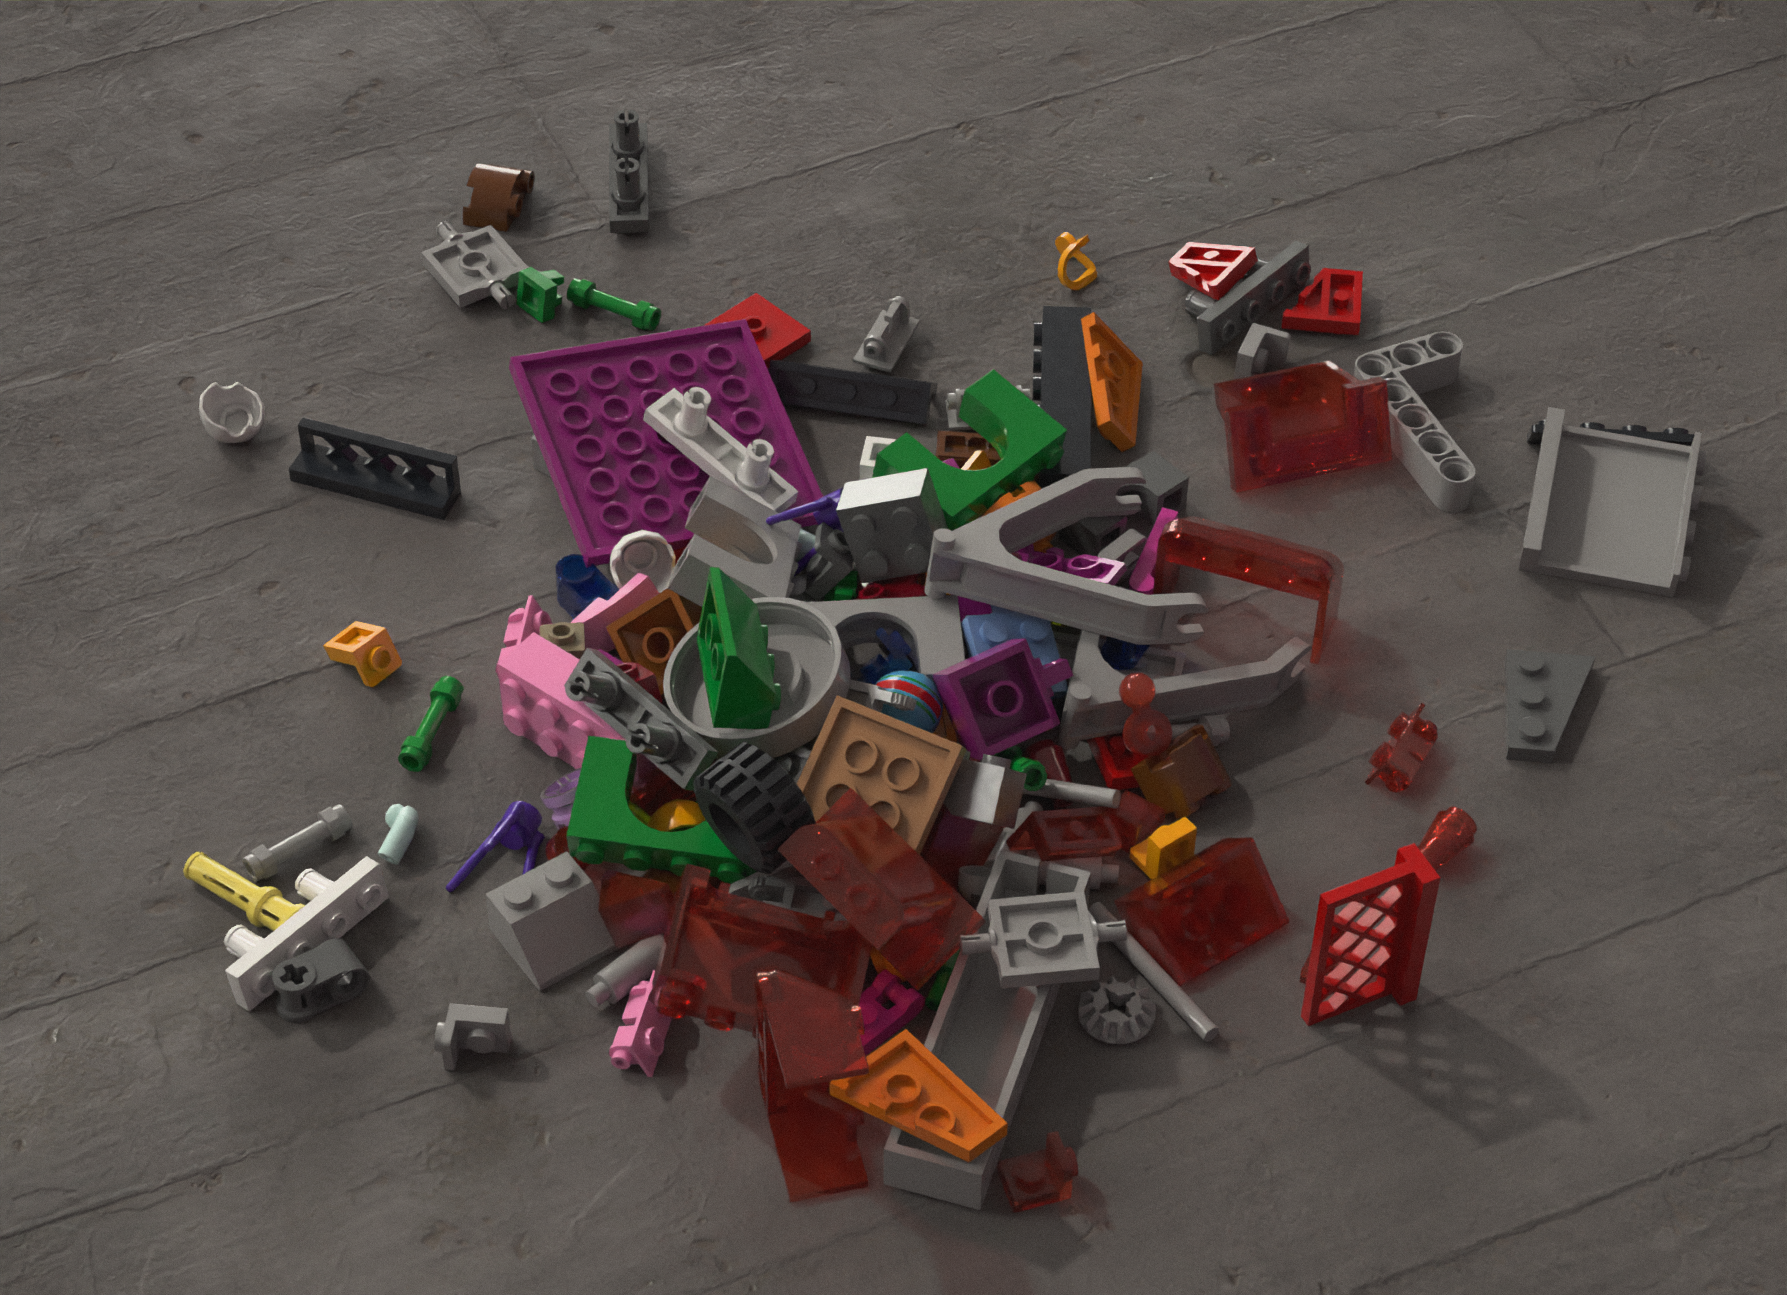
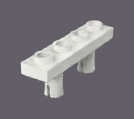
[643,387,798,513]
[224,856,389,1012]

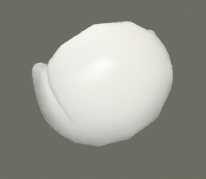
[199,382,265,443]
[610,530,676,593]

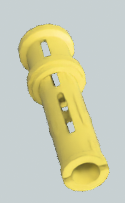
[183,852,305,931]

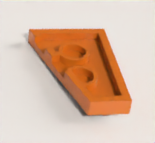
[1081,312,1143,452]
[829,1029,1008,1163]

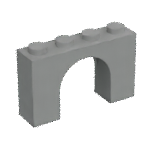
[668,476,802,607]
[805,595,965,702]

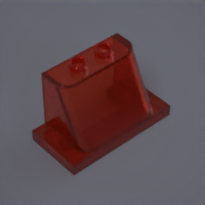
[1214,361,1392,493]
[777,788,986,991]

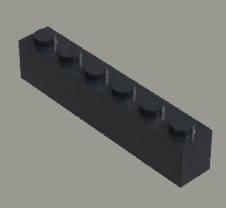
[1032,306,1091,489]

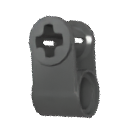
[272,938,370,1023]

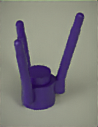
[766,488,843,576]
[446,801,545,892]

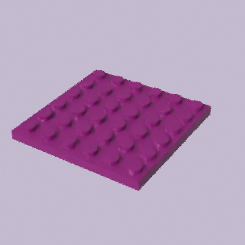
[509,319,823,568]

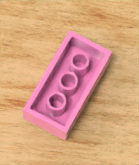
[497,632,672,808]

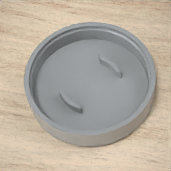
[663,597,850,759]

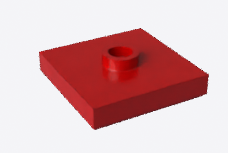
[703,293,811,369]

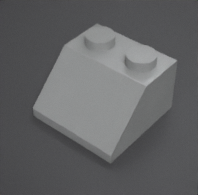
[486,852,621,991]

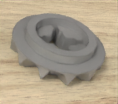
[1078,975,1156,1044]

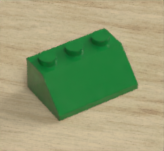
[697,567,781,729]

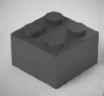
[836,468,949,583]

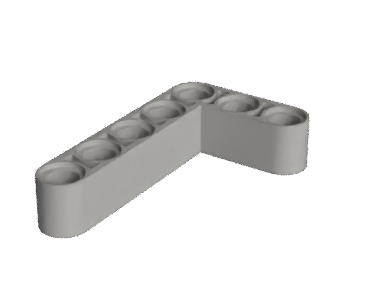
[1351,331,1475,513]

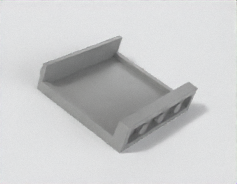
[1519,407,1707,597]

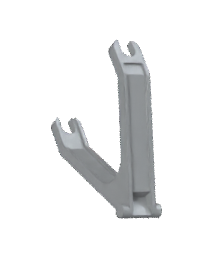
[924,467,1208,645]
[1057,529,1312,750]

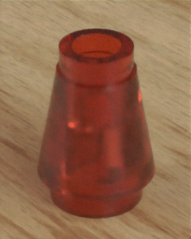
[1418,806,1477,871]

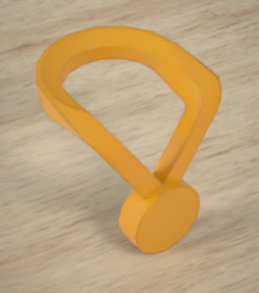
[1055,232,1097,290]

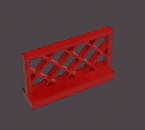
[1301,843,1441,1026]

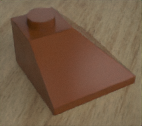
[606,588,702,699]

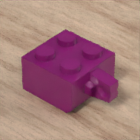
[932,638,1073,760]

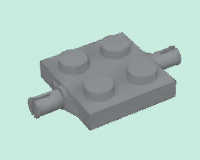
[421,221,528,309]
[959,891,1127,989]

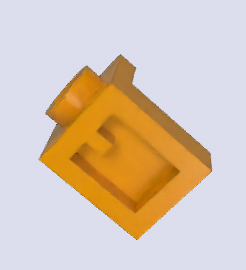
[323,621,402,687]
[1129,817,1197,885]

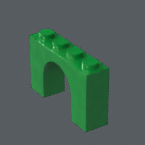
[872,369,1067,531]
[566,736,758,884]

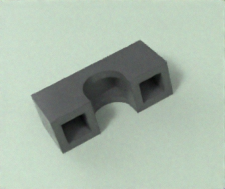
[1059,451,1189,557]

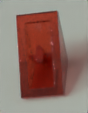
[598,870,686,948]

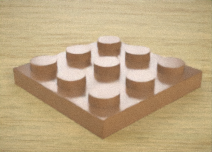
[797,695,967,880]

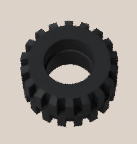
[693,742,817,874]

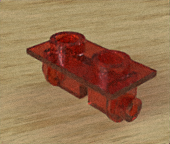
[1364,703,1438,793]

